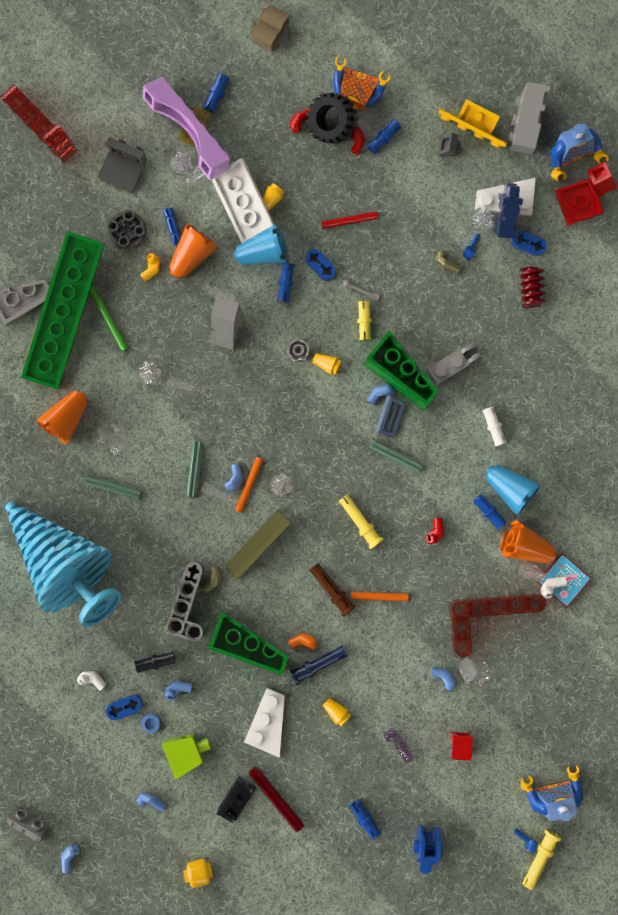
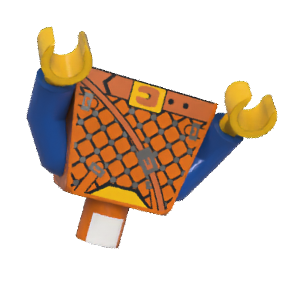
[333,56,392,112]

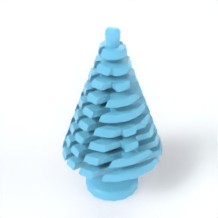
[5,501,121,627]

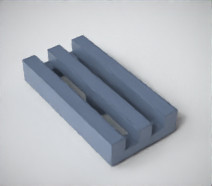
[375,396,406,438]

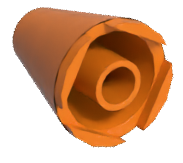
[169,224,219,279]
[36,390,88,445]
[500,520,557,564]

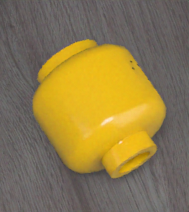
[183,858,213,888]

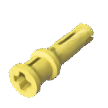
[339,494,384,549]
[522,829,562,890]

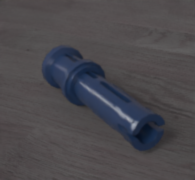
[289,645,348,686]

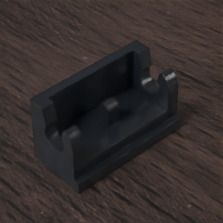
[216,776,257,823]

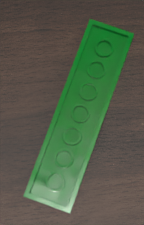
[21,231,105,390]

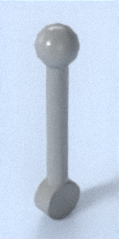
[343,280,380,301]

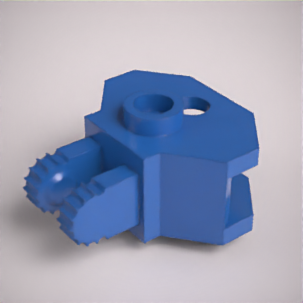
[413,826,443,874]

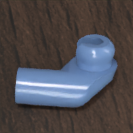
[367,383,395,405]
[225,463,243,491]
[431,667,457,691]
[165,681,193,700]
[136,792,166,812]
[61,844,80,873]

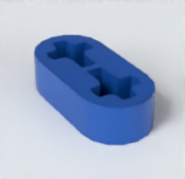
[511,230,547,256]
[305,249,336,281]
[106,694,143,720]

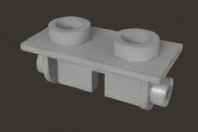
[6,807,49,842]

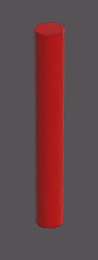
[321,211,378,229]

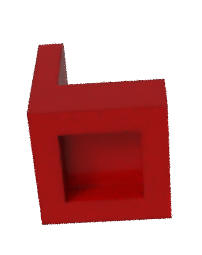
[588,162,617,196]
[450,732,473,761]

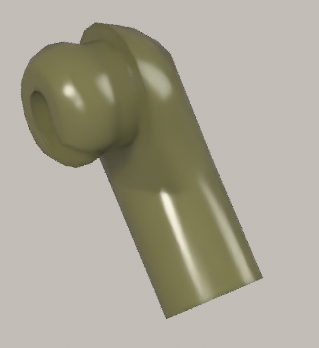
[435,251,461,274]
[202,566,223,594]

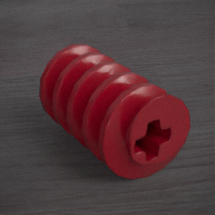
[520,267,546,308]

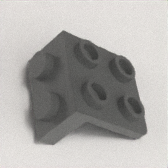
[98,137,147,193]

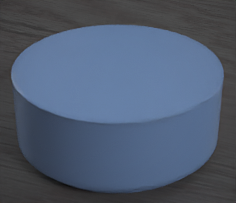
[141,713,161,734]

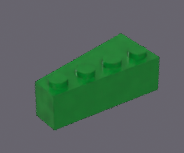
[363,330,439,411]
[208,612,289,675]

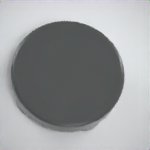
[107,210,147,249]

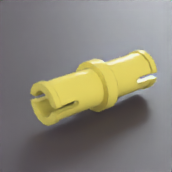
[357,301,372,340]

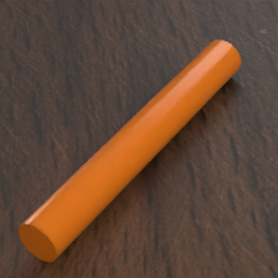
[235,457,263,513]
[350,592,408,601]

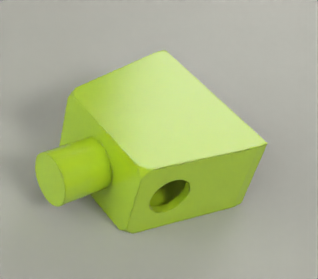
[161,734,212,779]

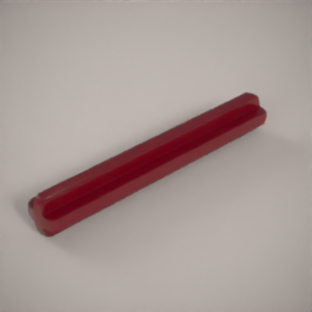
[249,766,304,832]

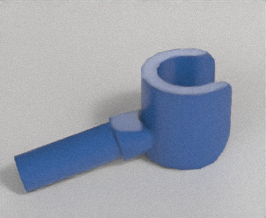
[463,234,480,260]
[514,828,538,853]

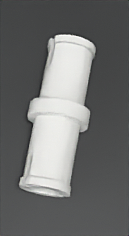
[482,406,507,446]

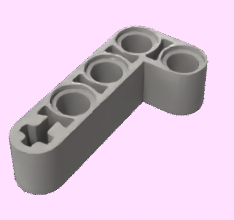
[167,561,205,641]

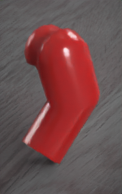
[290,109,310,133]
[351,126,365,155]
[426,518,444,545]

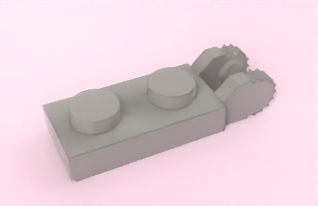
[427,343,481,385]

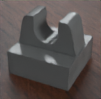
[438,133,461,157]

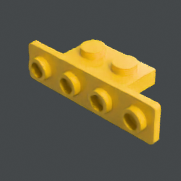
[438,99,507,149]

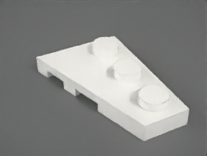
[475,178,536,216]
[244,687,285,758]

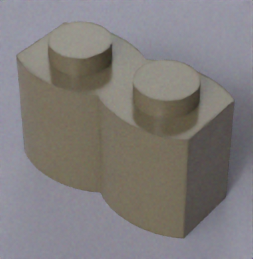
[250,4,290,52]

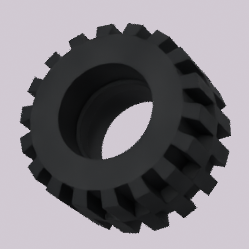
[306,93,358,144]

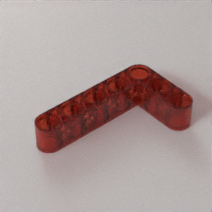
[0,84,77,164]
[449,593,546,658]

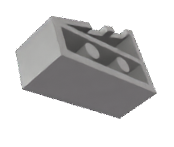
[508,82,550,155]
[211,297,245,349]

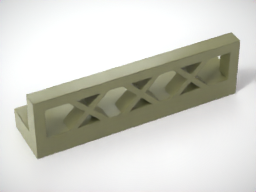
[225,509,291,580]

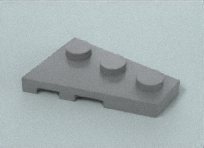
[0,279,49,326]

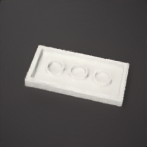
[212,158,275,243]

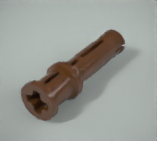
[309,562,356,617]

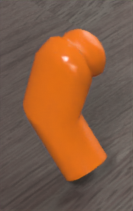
[288,633,317,650]

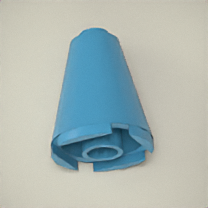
[234,224,288,265]
[486,465,541,515]

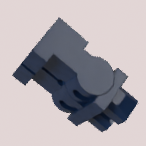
[494,183,523,239]

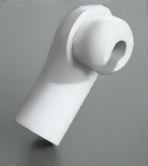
[540,576,566,599]
[77,671,107,691]

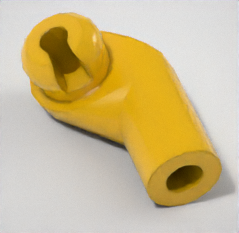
[140,253,160,282]

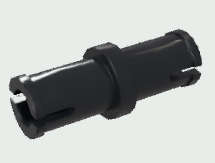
[135,652,176,673]

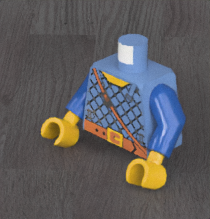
[551,124,609,182]
[521,766,583,822]

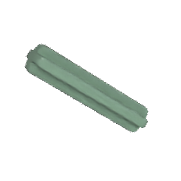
[370,439,423,473]
[186,441,203,498]
[85,475,142,499]

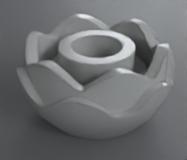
[287,338,310,362]

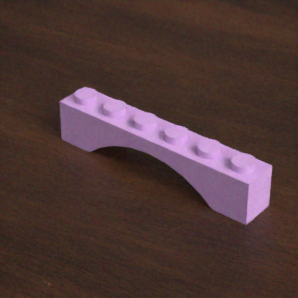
[143,77,230,180]

